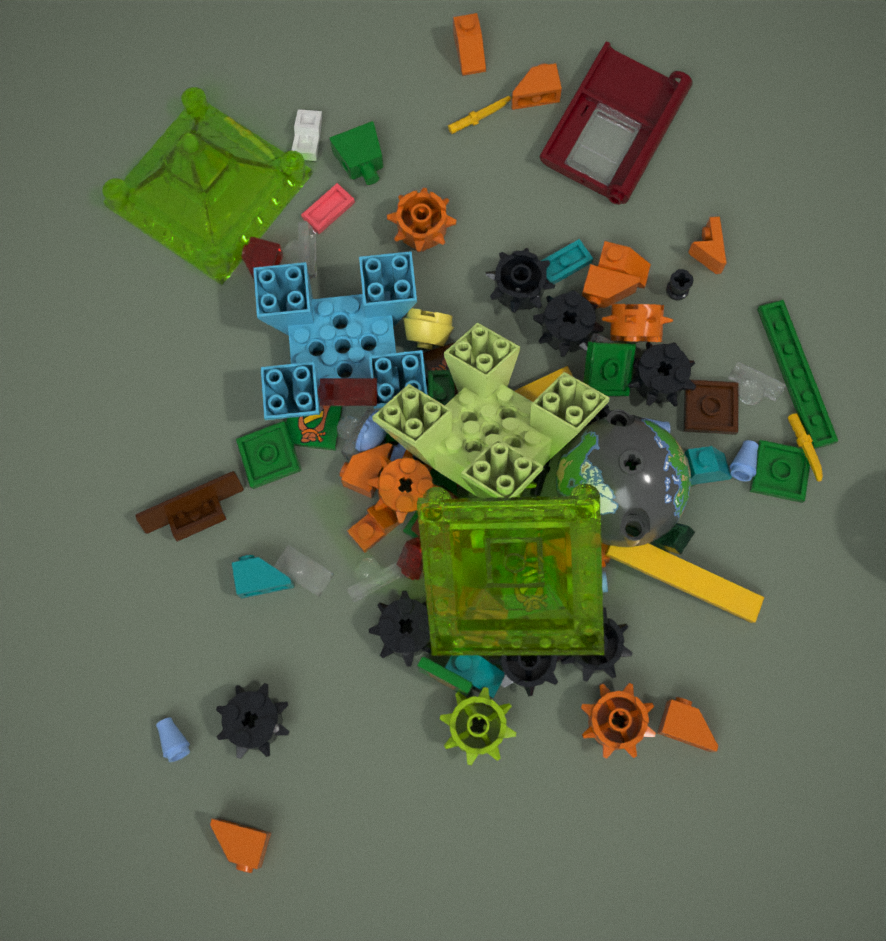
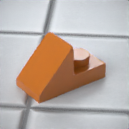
[688,216,726,274]
[347,504,406,553]

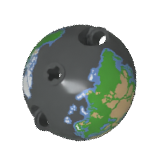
[556,409,691,547]

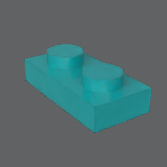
[541,239,593,284]

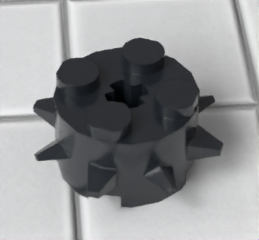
[485,248,555,313]
[533,290,604,357]
[628,342,696,407]
[369,591,445,667]
[557,607,633,682]
[489,618,567,696]
[216,683,290,759]

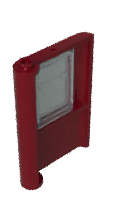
[540,41,693,205]

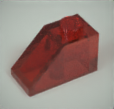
[241,236,283,281]
[318,378,377,406]
[396,536,440,581]

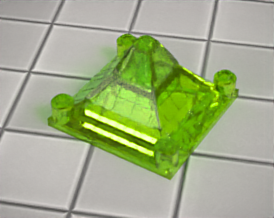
[102,87,313,285]
[417,484,604,656]

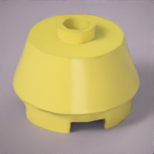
[403,308,454,350]

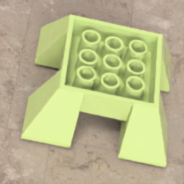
[372,323,610,511]

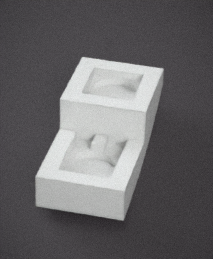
[291,109,322,161]

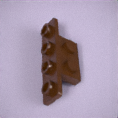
[135,471,244,542]

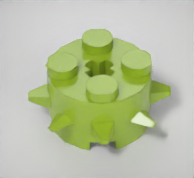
[440,687,517,766]

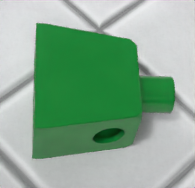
[329,121,384,185]

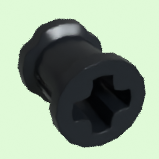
[666,269,694,301]

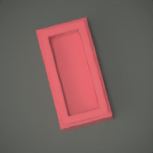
[301,183,355,234]

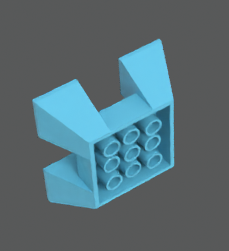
[253,251,427,420]

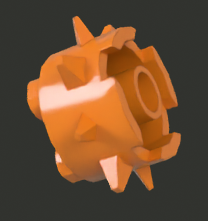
[387,188,457,252]
[602,304,673,342]
[367,450,438,523]
[581,683,656,759]

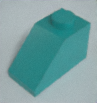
[684,446,732,485]
[232,555,295,599]
[445,644,505,698]

